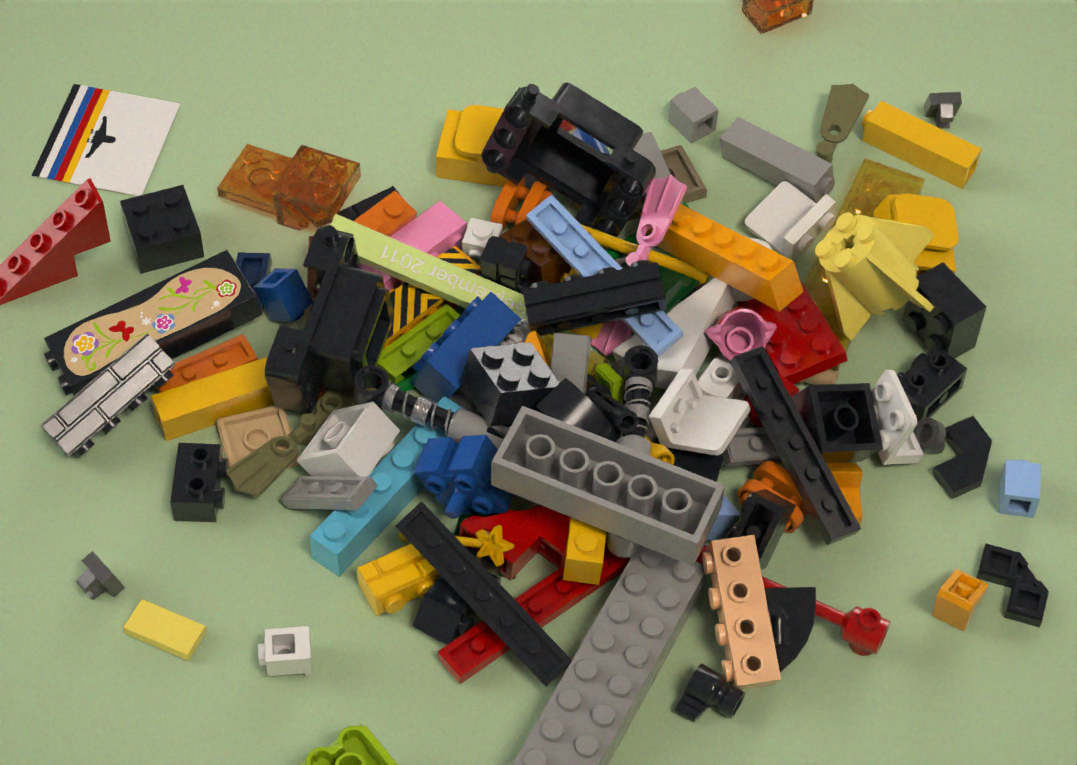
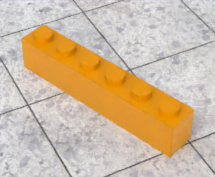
[640,204,803,311]

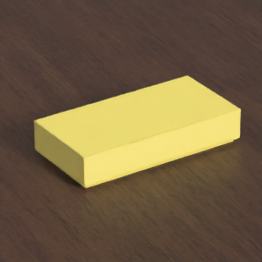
[123,599,207,661]

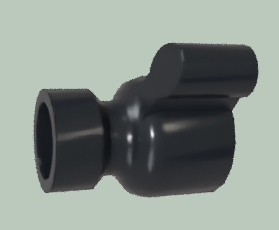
[674,663,746,722]

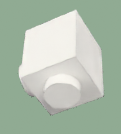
[462,218,503,266]
[698,358,742,400]

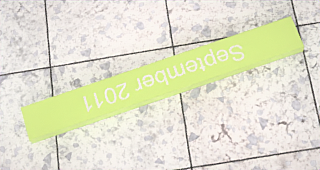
[330,214,577,346]

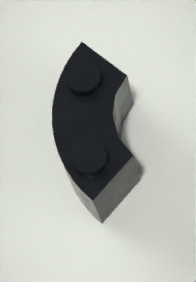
[536,377,620,442]
[412,546,502,645]

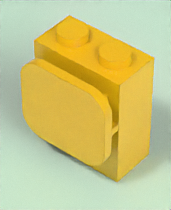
[436,105,507,187]
[874,193,959,277]

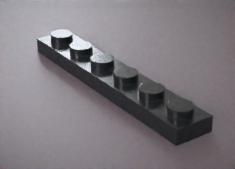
[730,346,861,545]
[395,501,572,687]

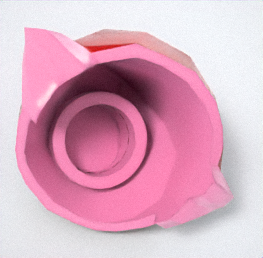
[705,307,777,360]

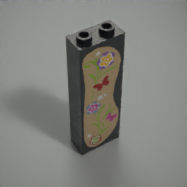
[44,250,262,396]

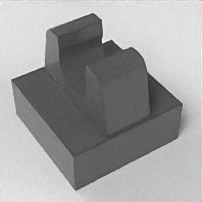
[924,92,962,129]
[76,551,125,600]

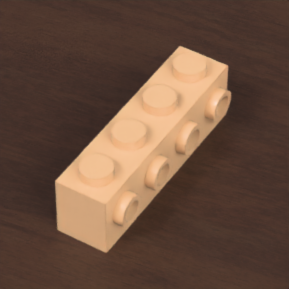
[702,535,781,690]

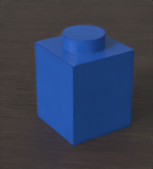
[254,268,313,322]

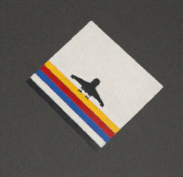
[31,84,180,196]

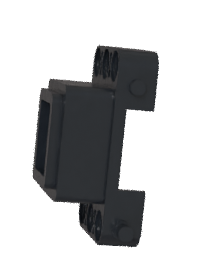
[481,82,656,237]
[265,225,394,414]

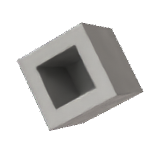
[668,87,718,144]

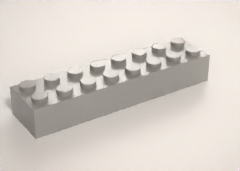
[512,546,707,765]

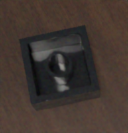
[120,185,204,274]
[902,262,987,359]
[460,342,560,426]
[791,383,883,463]

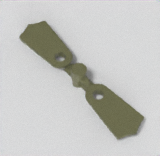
[816,84,869,163]
[226,388,377,498]

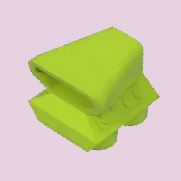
[300,724,398,765]

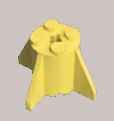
[815,212,935,341]

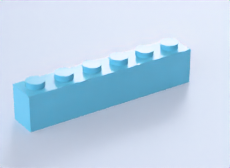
[310,396,464,577]

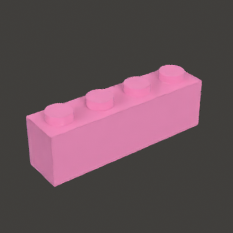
[360,201,467,291]

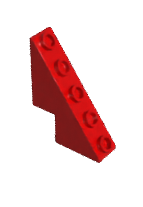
[0,178,111,305]
[459,504,570,581]

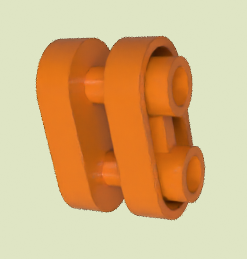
[490,177,553,231]
[737,461,810,533]

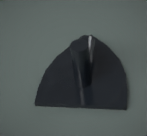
[764,587,816,673]

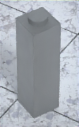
[720,117,835,203]

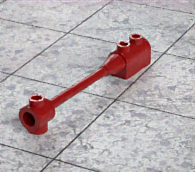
[696,544,891,656]

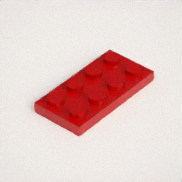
[736,278,848,384]

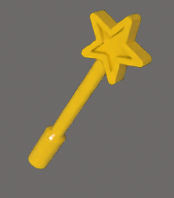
[398,525,514,566]

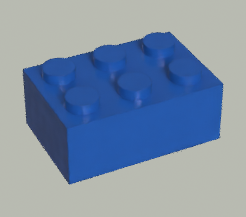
[409,292,521,403]

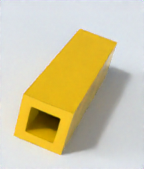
[861,101,982,189]
[151,357,275,441]

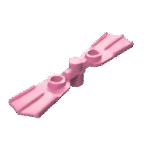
[591,175,687,356]

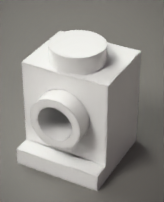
[258,626,312,677]

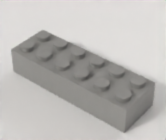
[491,406,725,566]

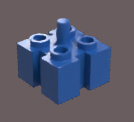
[414,435,514,519]

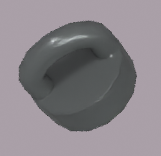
[913,417,946,454]

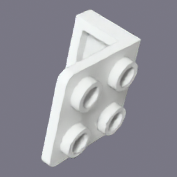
[745,181,836,261]
[649,368,750,455]
[871,370,924,465]

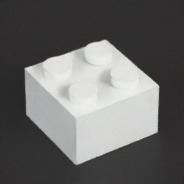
[297,402,400,476]

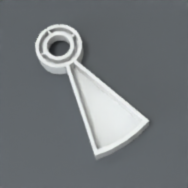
[612,238,772,390]

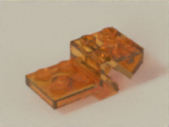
[217,144,361,231]

